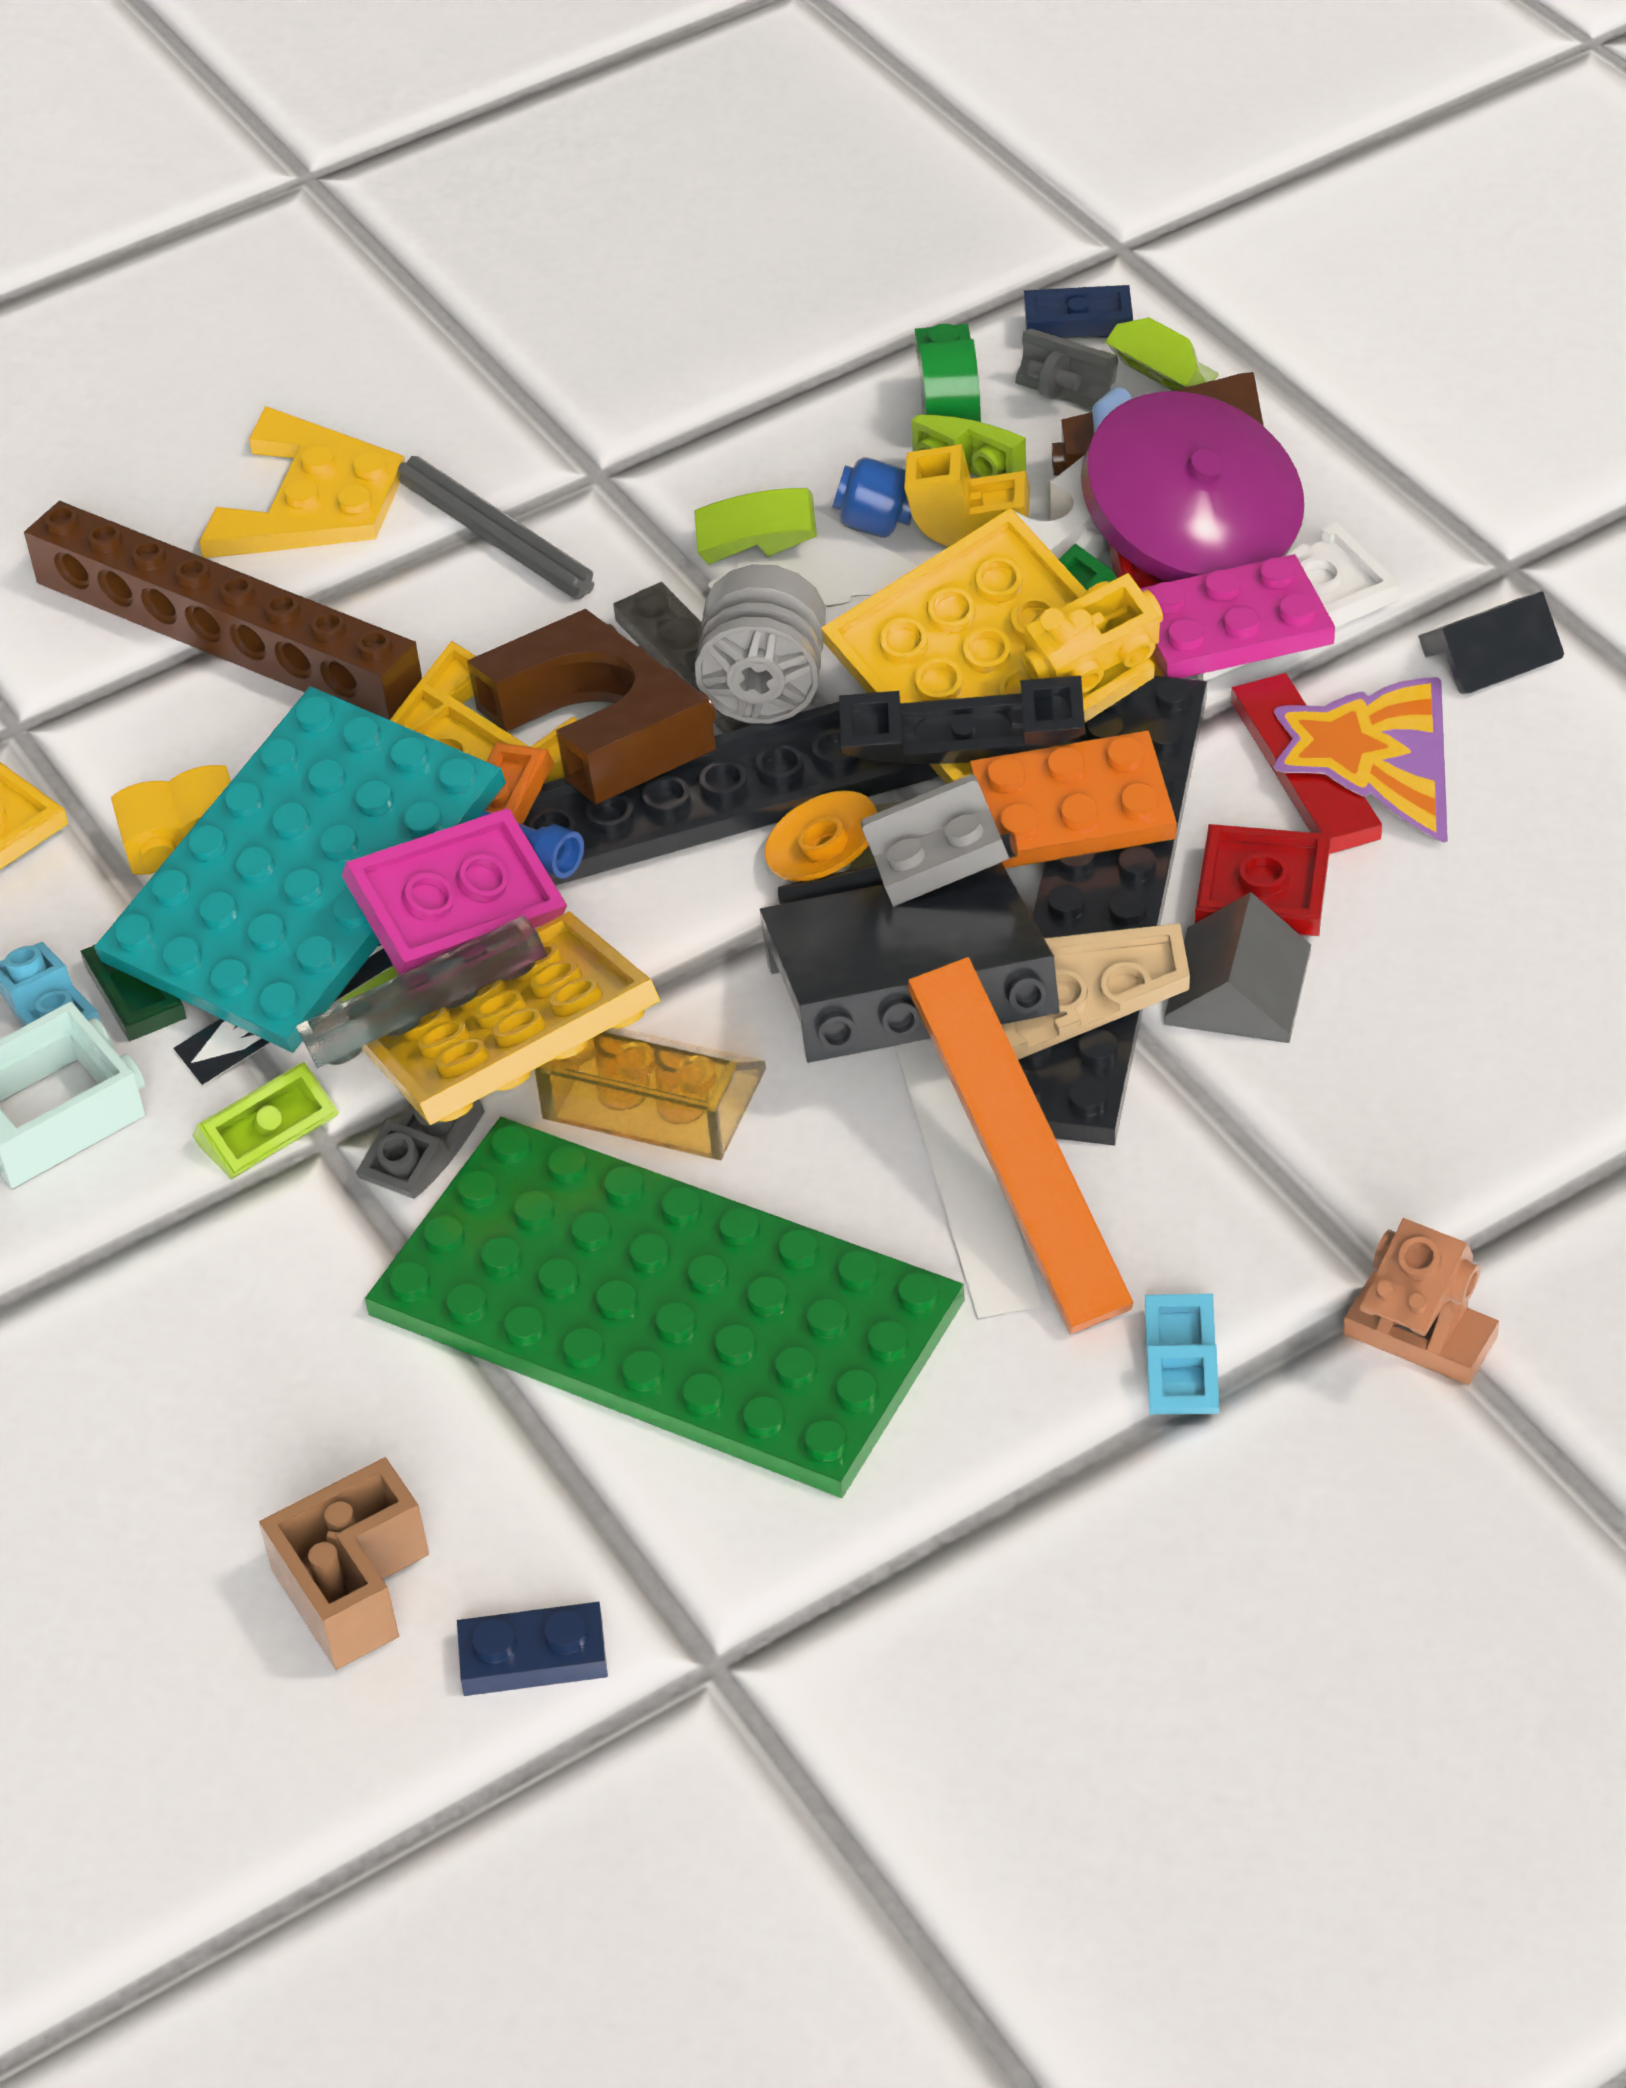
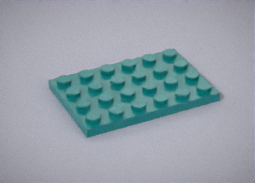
[94,686,506,1053]

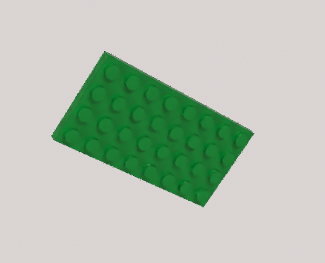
[365,1116,965,1498]

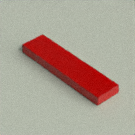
[1231,673,1382,854]

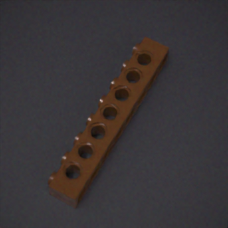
[24,500,422,720]

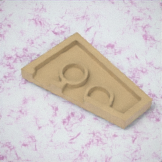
[1001,923,1190,1060]

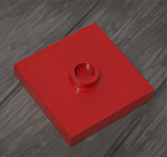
[1195,824,1331,936]

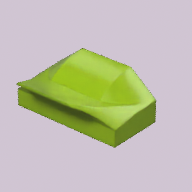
[1105,317,1219,391]

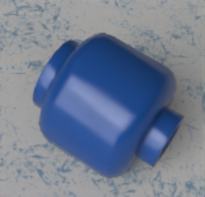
[832,457,912,538]

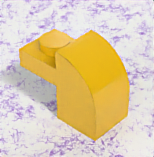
[904,444,1030,547]

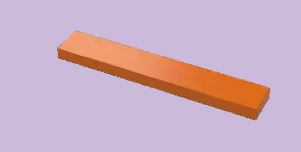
[907,957,1134,1335]

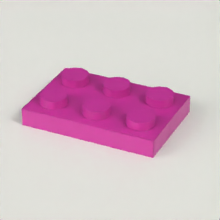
[1140,554,1335,678]
[342,808,567,976]

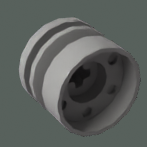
[695,564,826,724]

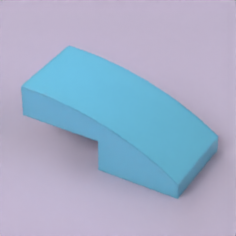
[1144,1294,1219,1415]

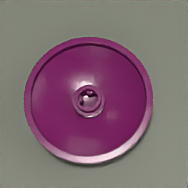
[1081,391,1305,582]

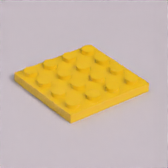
[821,508,1155,784]
[351,911,661,1125]

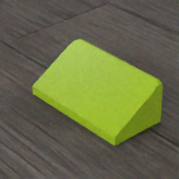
[192,1061,339,1180]

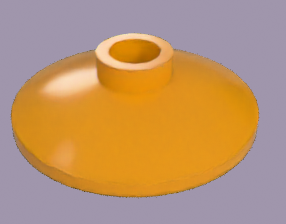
[765,791,878,882]

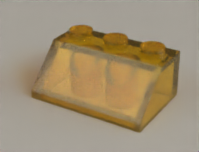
[534,1028,766,1161]

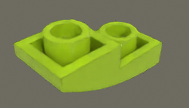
[911,415,1026,477]
[694,488,817,565]

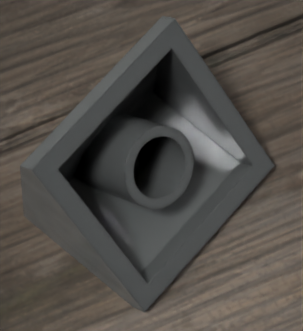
[1164,892,1311,1043]

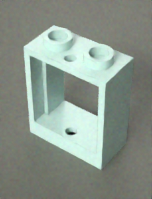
[0,1001,145,1189]

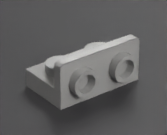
[860,775,1010,907]

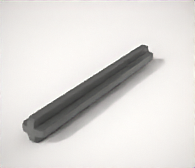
[398,456,595,599]

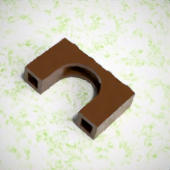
[467,608,717,804]

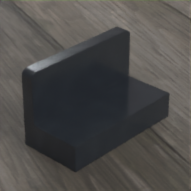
[1418,591,1564,695]

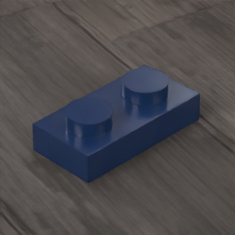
[1024,285,1133,338]
[457,1601,608,1696]

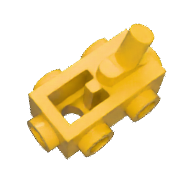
[1021,573,1163,693]

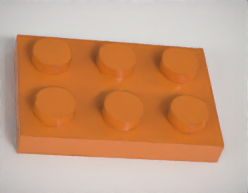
[970,730,1177,868]

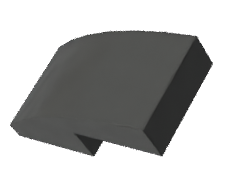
[356,1099,485,1199]

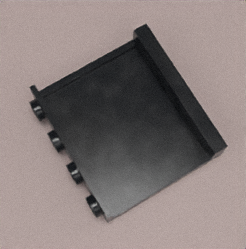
[759,862,1060,1063]

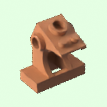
[1343,1218,1499,1385]

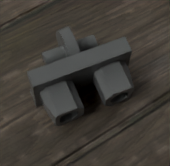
[1015,329,1119,408]

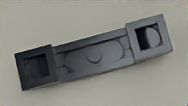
[839,675,1086,764]

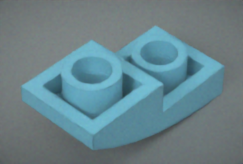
[0,941,102,1027]

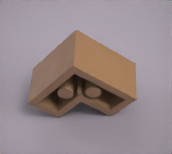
[258,1457,429,1670]

